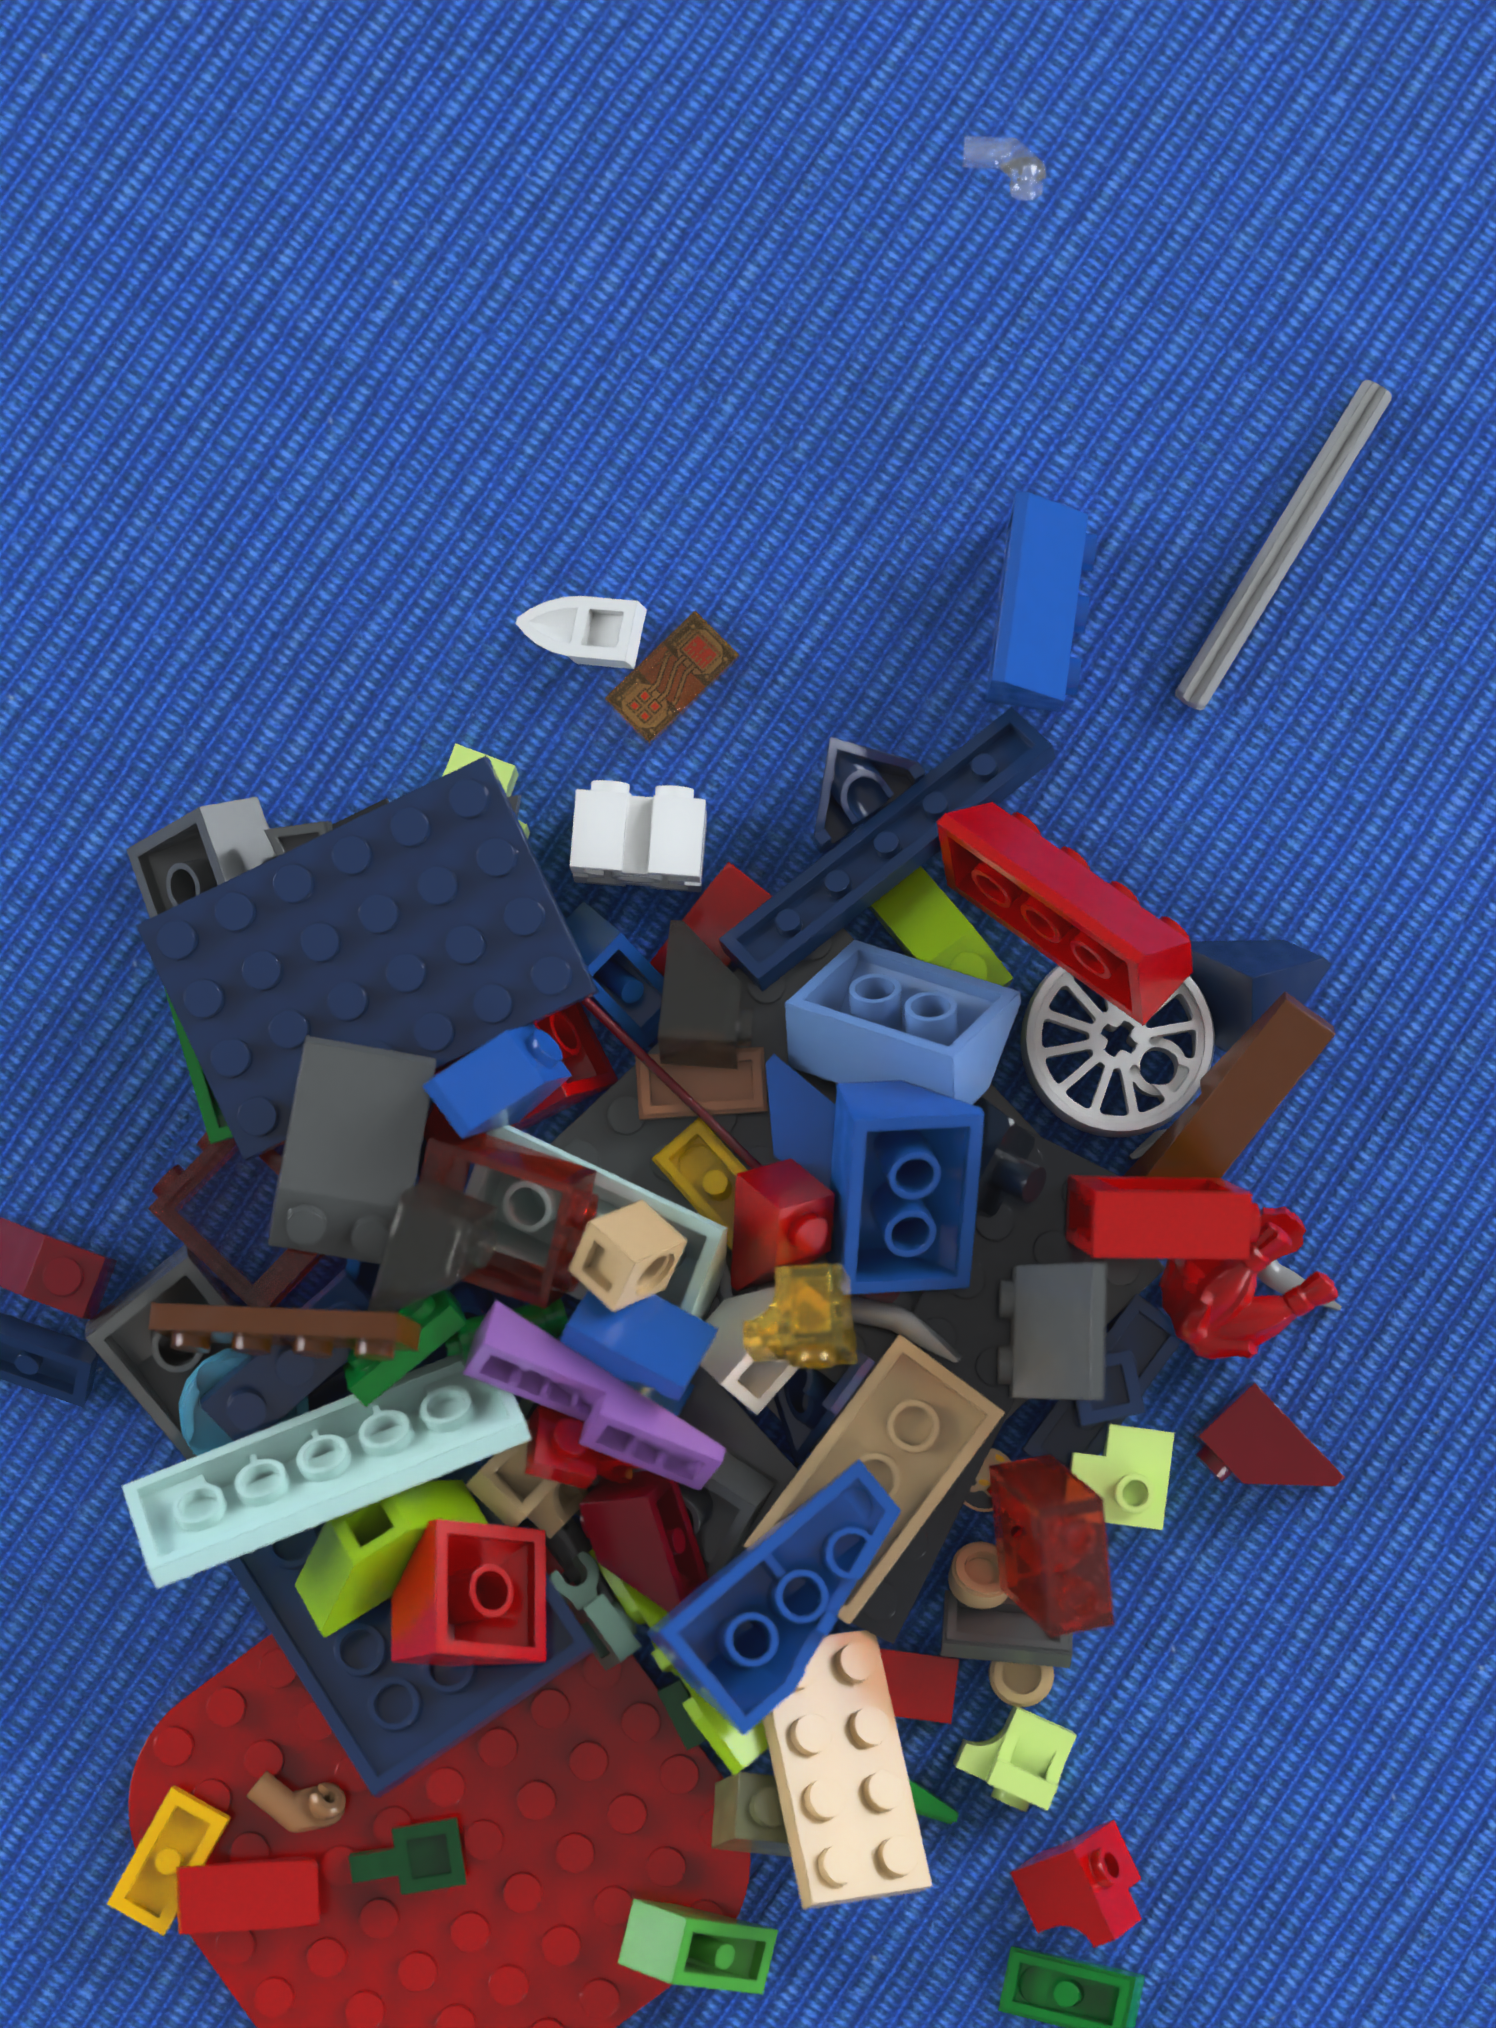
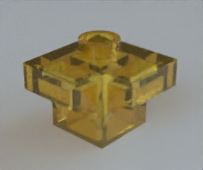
[743,1264,857,1369]

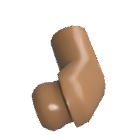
[246,1771,346,1833]

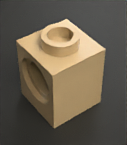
[568,1199,688,1312]

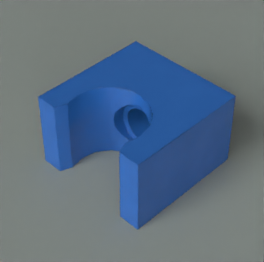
[560,1289,719,1417]

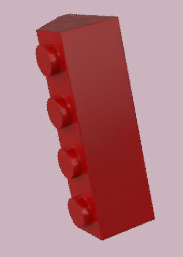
[937,802,1193,1026]

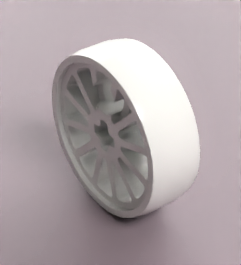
[1021,965,1215,1137]

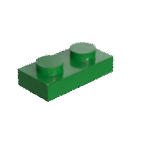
[342,1283,467,1407]

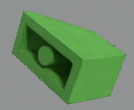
[618,1899,778,1995]

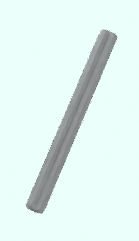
[1175,380,1392,711]

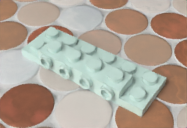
[122,1355,531,1589]

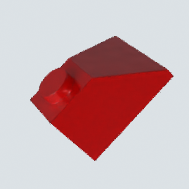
[391,1519,546,1666]

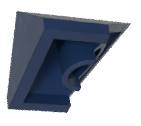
[813,737,925,854]
[1190,940,1332,1052]
[773,1331,876,1467]

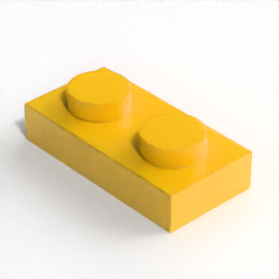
[107,1785,231,1936]

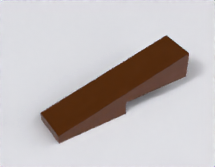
[1123,991,1335,1178]

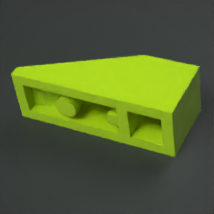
[869,866,1013,987]

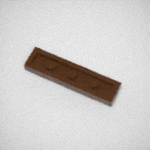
[148,1303,421,1361]

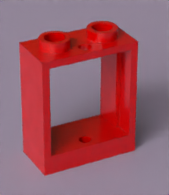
[1066,1175,1261,1260]

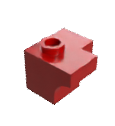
[1010,1820,1142,1948]

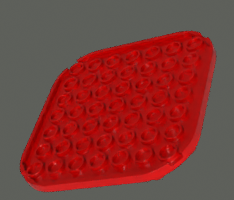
[128,1547,751,2028]

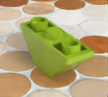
[295,1480,488,1638]

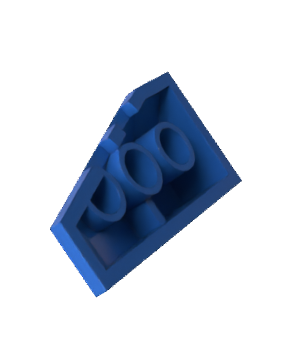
[646,1459,901,1735]

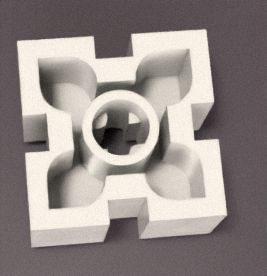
[570,780,707,892]

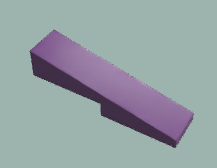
[463,1301,726,1491]

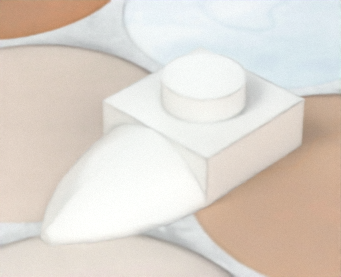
[516,596,647,669]

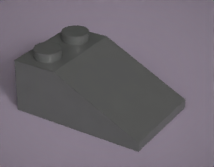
[268,1036,436,1267]
[85,1243,310,1460]
[998,1263,1106,1400]

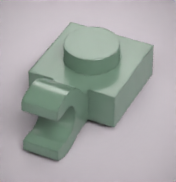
[549,1551,641,1671]

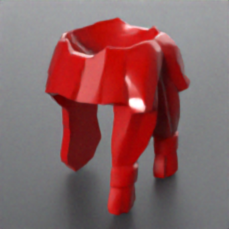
[1158,1206,1338,1359]

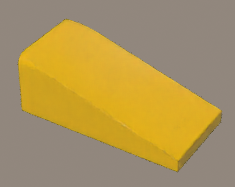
[651,1117,747,1251]

